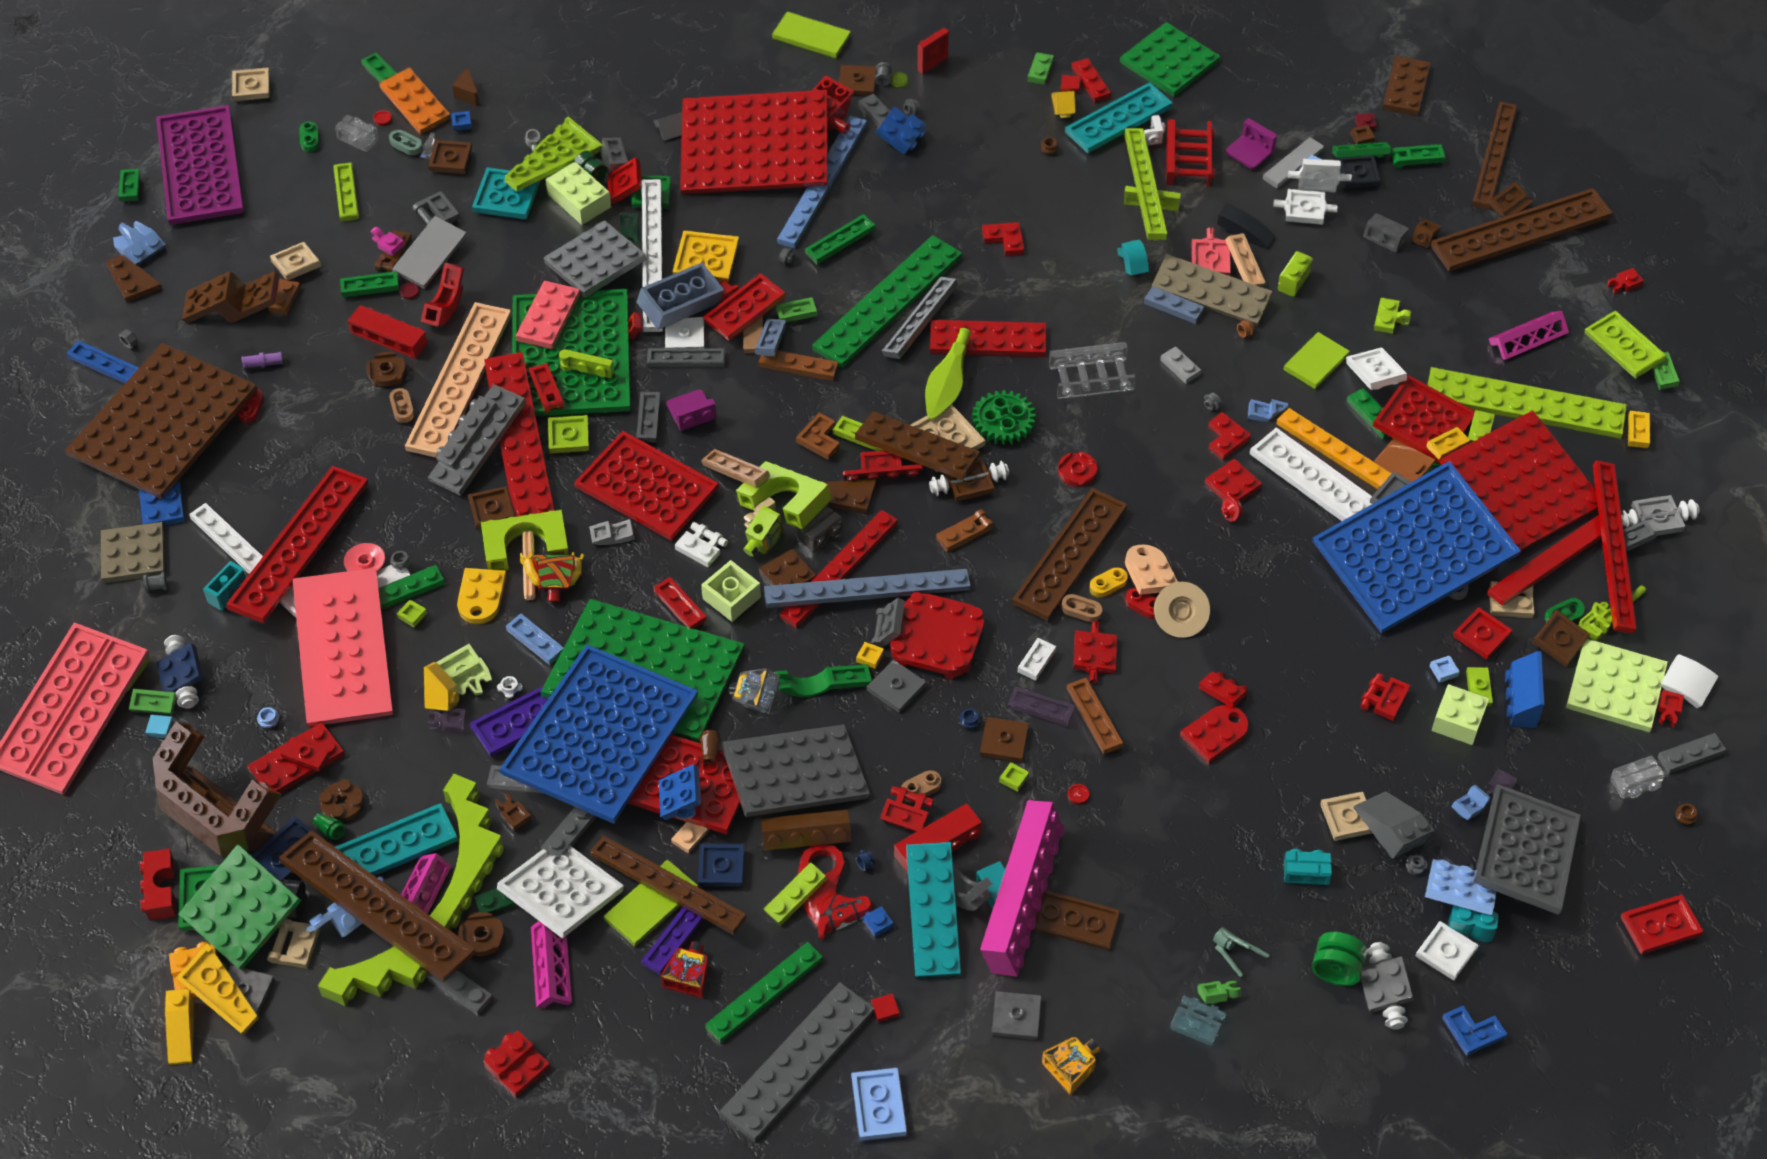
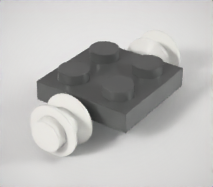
[1361,942,1415,1030]

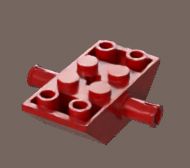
[812,75,854,136]

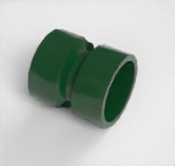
[574,151,608,183]

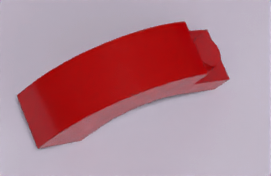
[421,263,464,327]

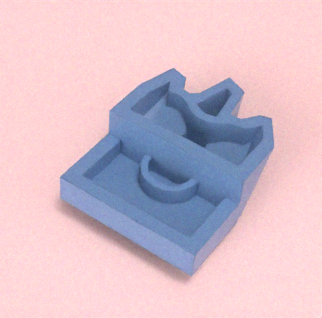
[113,221,166,266]

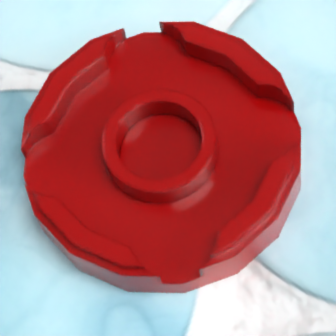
[1058,452,1098,487]

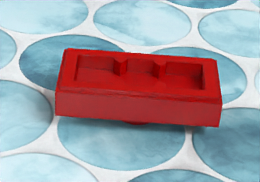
[281,737,330,772]

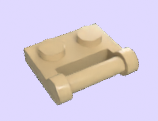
[1489,581,1534,618]
[267,918,320,969]

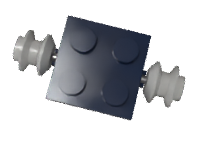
[156,635,204,709]

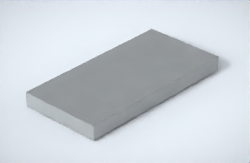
[392,216,467,289]

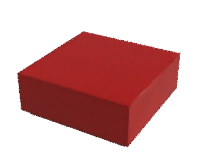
[1061,75,1080,93]
[871,993,900,1023]

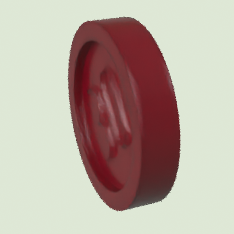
[399,283,419,300]

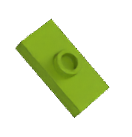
[1466,667,1493,707]

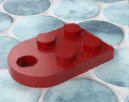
[1180,705,1248,764]

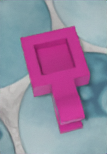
[370,227,405,256]

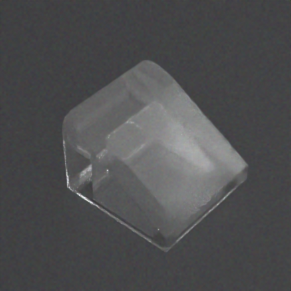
[420,133,436,158]

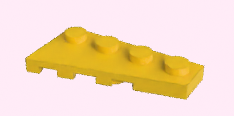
[176,943,259,1036]

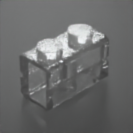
[335,115,379,152]
[1610,756,1665,799]

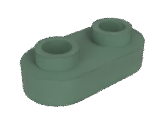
[389,130,422,155]

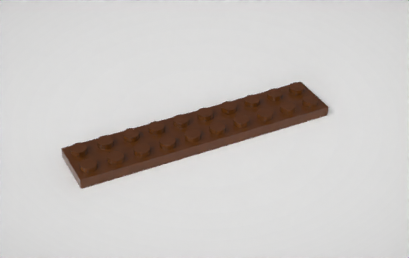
[1430,188,1613,271]
[279,831,475,982]

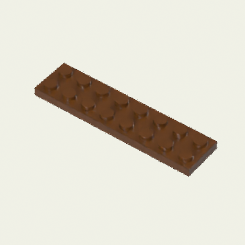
[1012,488,1127,621]

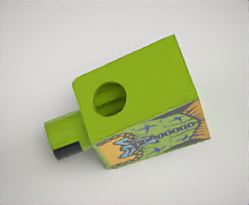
[743,505,785,557]

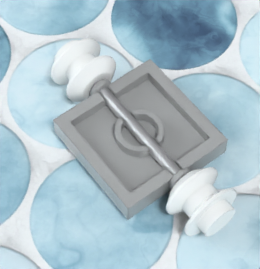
[1621,495,1700,536]

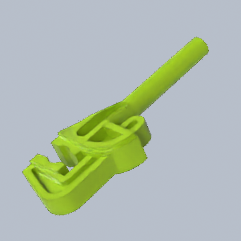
[1578,585,1646,641]

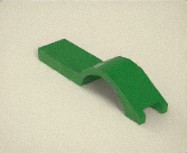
[775,664,872,698]

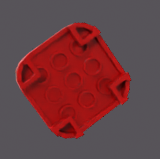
[890,592,984,680]

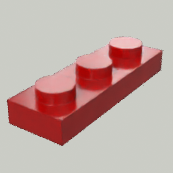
[1072,58,1111,103]
[653,577,707,629]

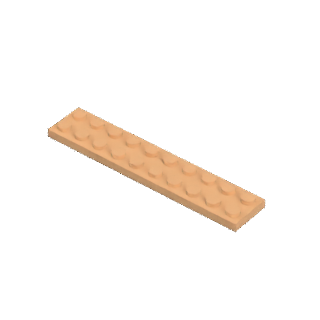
[405,302,511,457]

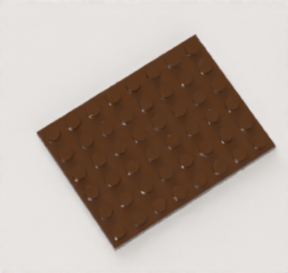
[65,343,258,499]

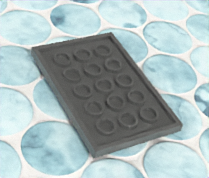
[722,724,870,817]
[1473,784,1580,915]

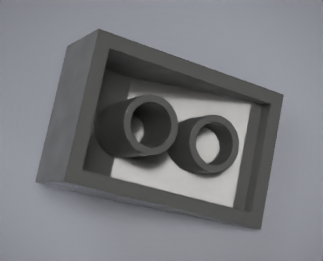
[1353,791,1434,859]

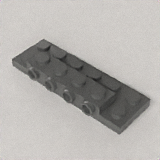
[428,384,527,496]

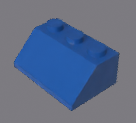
[1505,651,1544,728]

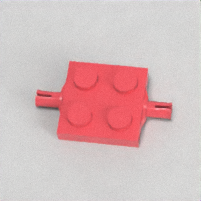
[1191,228,1230,276]

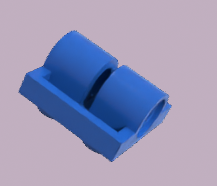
[659,764,701,820]

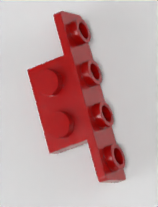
[842,451,923,480]

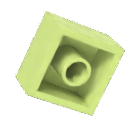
[702,560,761,622]
[1432,684,1489,745]

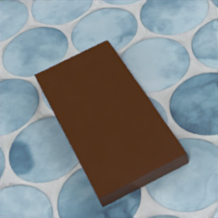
[1034,890,1121,951]

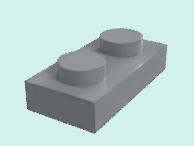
[1161,347,1201,384]

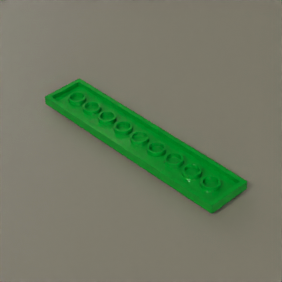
[812,235,962,368]

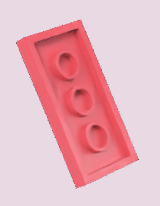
[516,281,580,349]

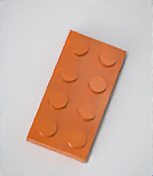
[379,67,450,134]

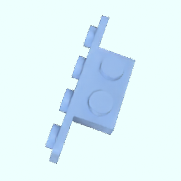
[305,877,384,937]

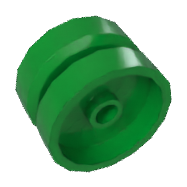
[1311,932,1367,986]

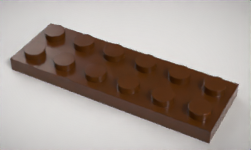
[855,411,980,480]

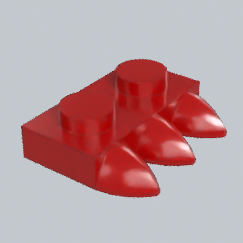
[1199,671,1248,708]

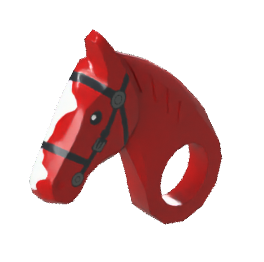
[798,844,873,939]

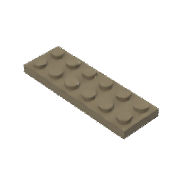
[1152,254,1272,327]

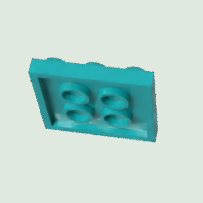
[472,168,541,220]

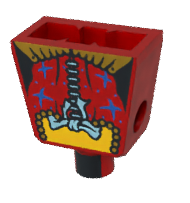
[661,942,709,998]

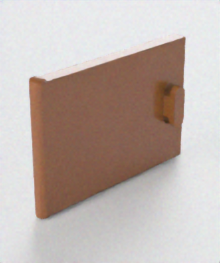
[1374,438,1436,482]

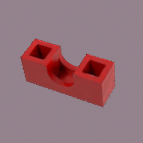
[140,849,176,921]

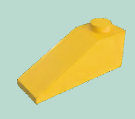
[165,989,195,1065]

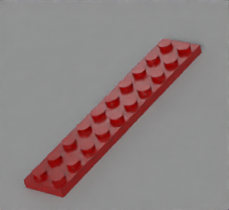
[484,352,554,517]
[226,466,368,624]

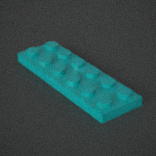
[1065,82,1173,153]
[335,803,458,876]
[906,842,961,978]

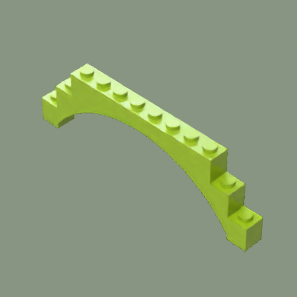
[318,774,504,1006]

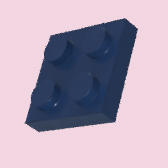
[698,844,744,887]

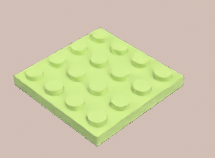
[1566,639,1668,732]

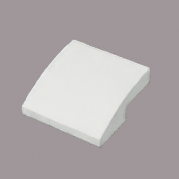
[1660,655,1718,708]

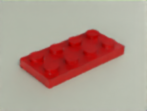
[703,273,786,341]
[247,722,345,793]

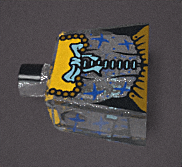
[729,669,780,714]

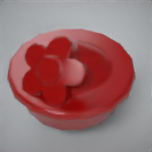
[1221,497,1243,522]

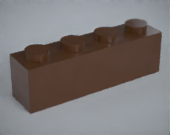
[761,810,852,851]

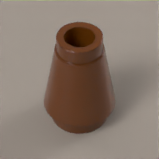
[700,730,721,764]

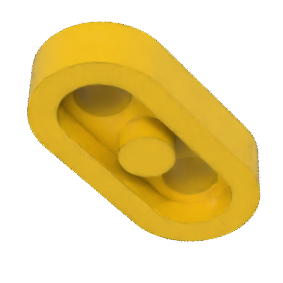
[1090,568,1127,598]

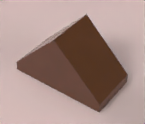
[452,68,479,106]

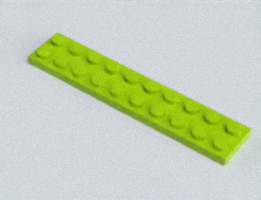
[1428,367,1626,439]

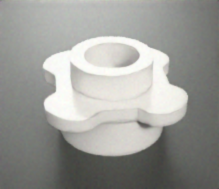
[497,676,523,699]

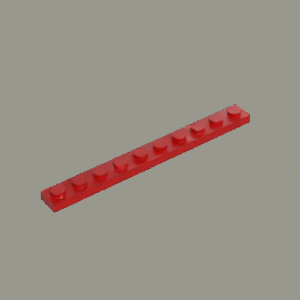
[1593,460,1636,634]

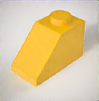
[1052,91,1075,118]
[424,662,459,711]

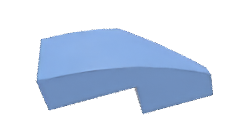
[1248,399,1288,422]

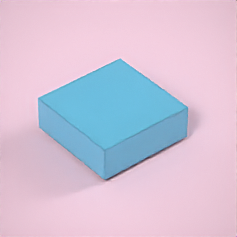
[145,715,173,738]

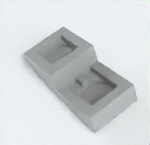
[589,519,635,545]

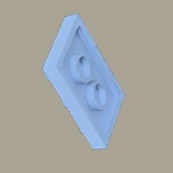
[851,1068,906,1141]

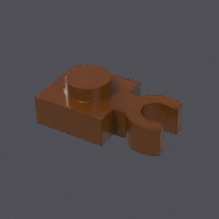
[495,793,532,831]

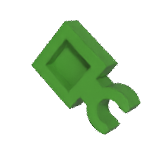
[1197,981,1241,1004]

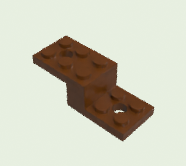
[182,271,280,324]

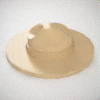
[1154,582,1210,638]

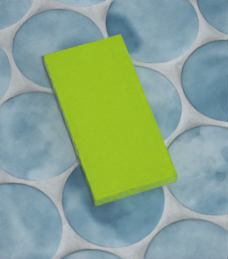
[772,12,851,58]
[1585,310,1667,379]
[604,860,699,947]

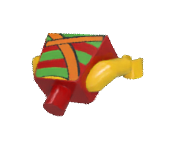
[520,551,584,602]

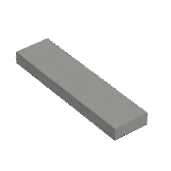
[1263,137,1324,188]

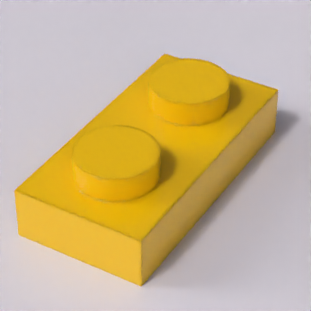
[1628,411,1650,448]
[1426,427,1470,460]

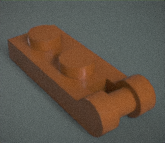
[936,509,995,552]

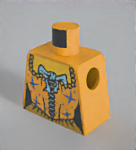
[1042,1037,1100,1094]

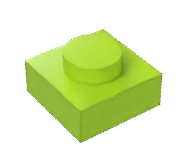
[397,600,427,628]
[999,762,1029,792]

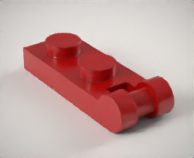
[529,363,564,413]

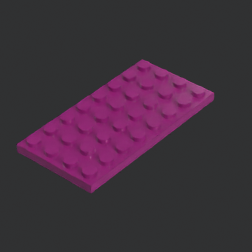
[156,105,244,225]

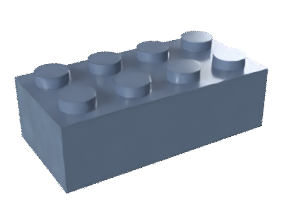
[637,262,724,330]

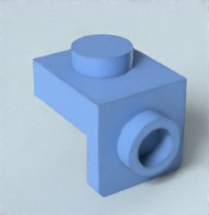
[1451,785,1490,821]

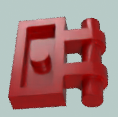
[1360,673,1411,721]
[880,786,934,832]

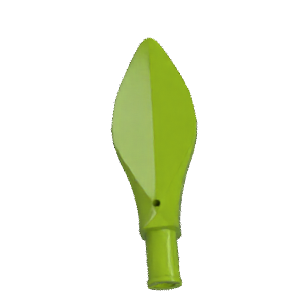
[925,328,971,420]

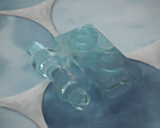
[1169,996,1226,1046]

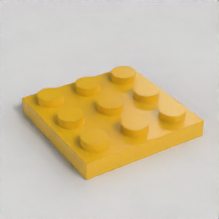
[673,231,739,283]

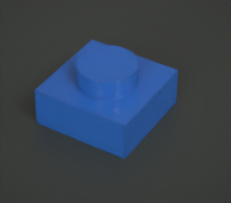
[451,111,472,131]
[863,906,893,937]

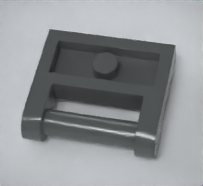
[413,191,460,225]
[871,598,905,648]

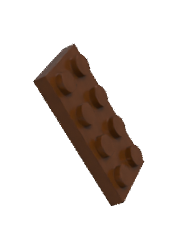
[1383,56,1431,116]

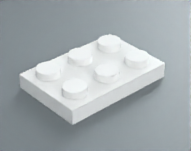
[1346,348,1407,390]

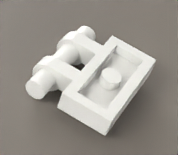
[675,522,728,567]

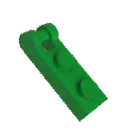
[1391,144,1445,168]

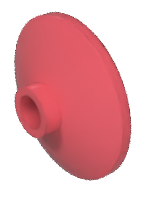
[344,543,385,572]

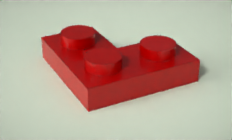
[982,222,1024,256]
[1208,412,1251,460]

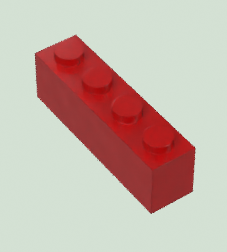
[348,305,428,359]
[894,803,982,873]

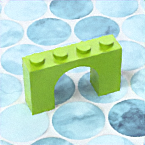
[736,461,831,529]
[481,510,569,571]

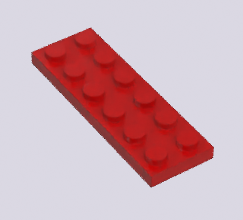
[930,320,1046,357]

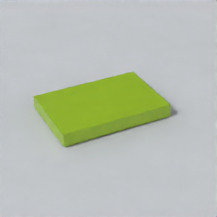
[1284,332,1350,389]

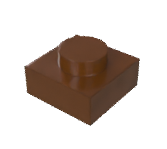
[1350,125,1375,144]

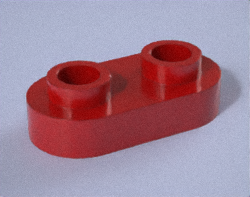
[237,389,264,423]
[1125,588,1156,619]

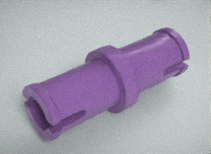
[242,352,283,369]

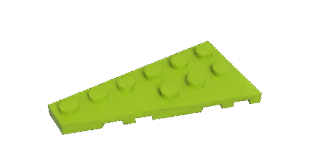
[505,117,602,192]

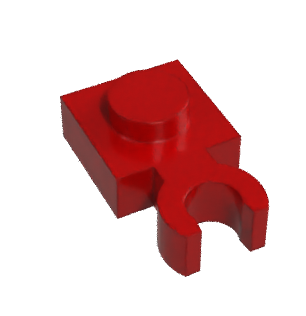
[1607,268,1644,294]
[1658,690,1684,728]

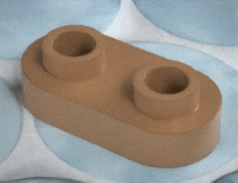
[389,388,414,423]
[1062,594,1102,622]
[901,770,941,803]

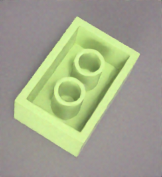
[546,162,611,225]

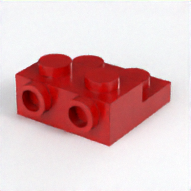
[483,1030,550,1097]

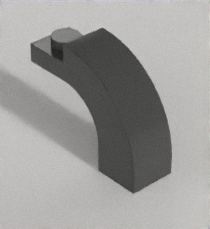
[952,863,992,911]

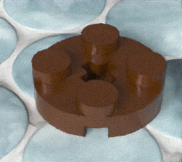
[366,352,406,387]
[319,779,364,823]
[459,912,504,956]

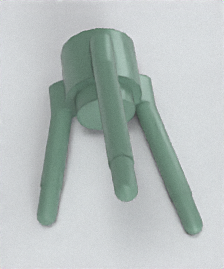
[1213,927,1270,977]

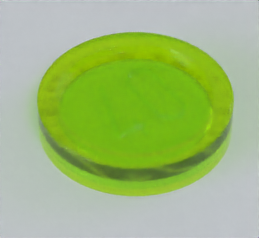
[890,72,907,87]

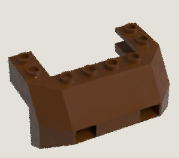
[153,721,282,858]

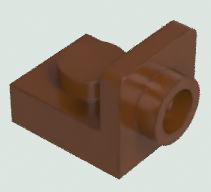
[1411,219,1442,248]

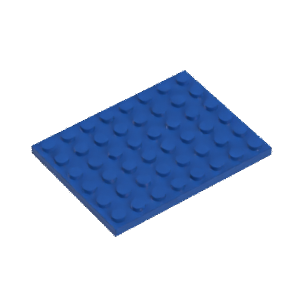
[1312,461,1521,634]
[499,644,698,823]

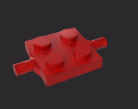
[1073,621,1117,685]

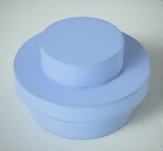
[257,707,279,728]

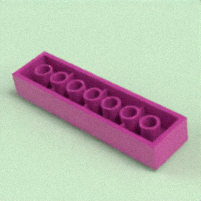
[980,800,1064,976]

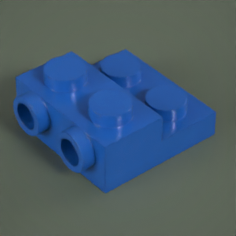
[875,106,926,155]

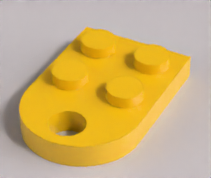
[457,568,506,624]

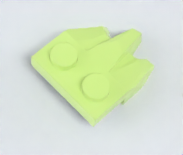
[437,644,492,696]

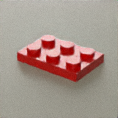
[1620,894,1704,955]

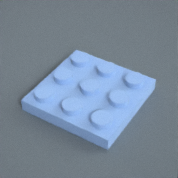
[1425,859,1496,915]

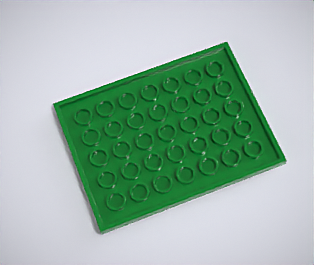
[512,289,631,416]
[541,599,744,743]

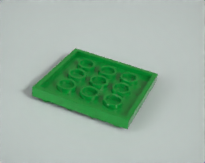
[1120,22,1220,97]
[178,845,302,970]

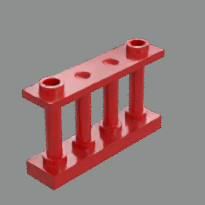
[1166,119,1215,187]

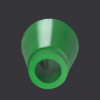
[313,813,345,840]

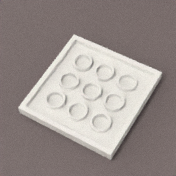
[497,846,624,938]

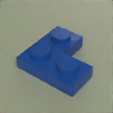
[1442,1006,1507,1056]

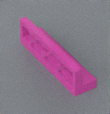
[1489,311,1569,360]
[401,853,451,914]
[531,921,572,1008]

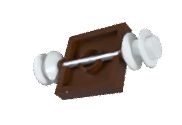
[929,458,1009,502]

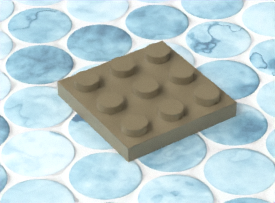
[101,522,165,583]

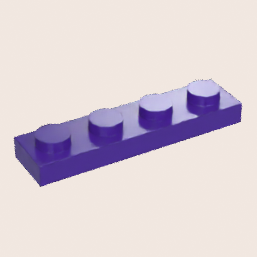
[642,907,704,976]

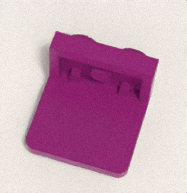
[1225,118,1278,169]
[666,390,716,431]

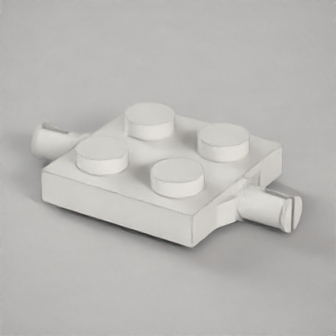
[1288,159,1352,192]
[1273,189,1338,224]

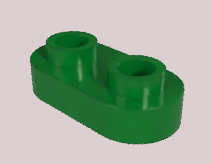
[299,122,319,153]
[1545,598,1585,622]

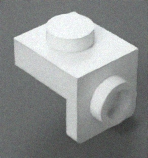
[1144,115,1165,145]

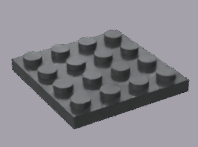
[543,220,647,298]

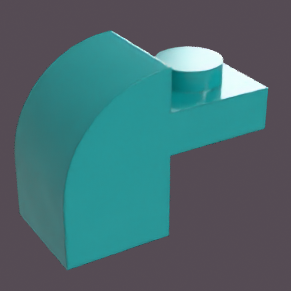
[1117,240,1149,275]

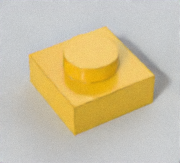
[856,642,884,669]

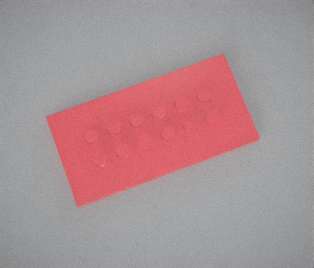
[293,568,393,727]
[0,623,149,795]

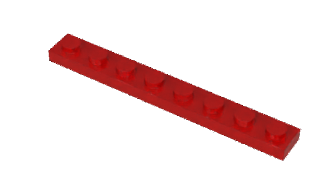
[780,510,898,628]

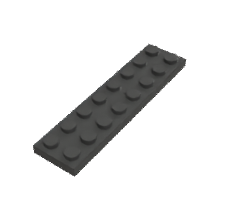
[719,982,874,1142]

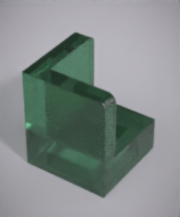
[620,212,640,242]

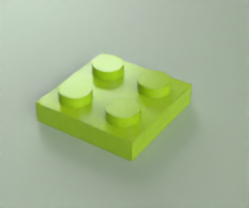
[548,415,589,454]

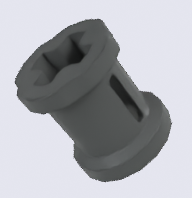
[875,62,892,87]
[143,572,168,593]

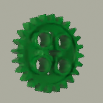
[972,390,1036,445]

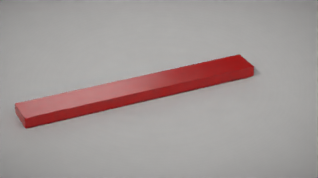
[1487,516,1602,606]

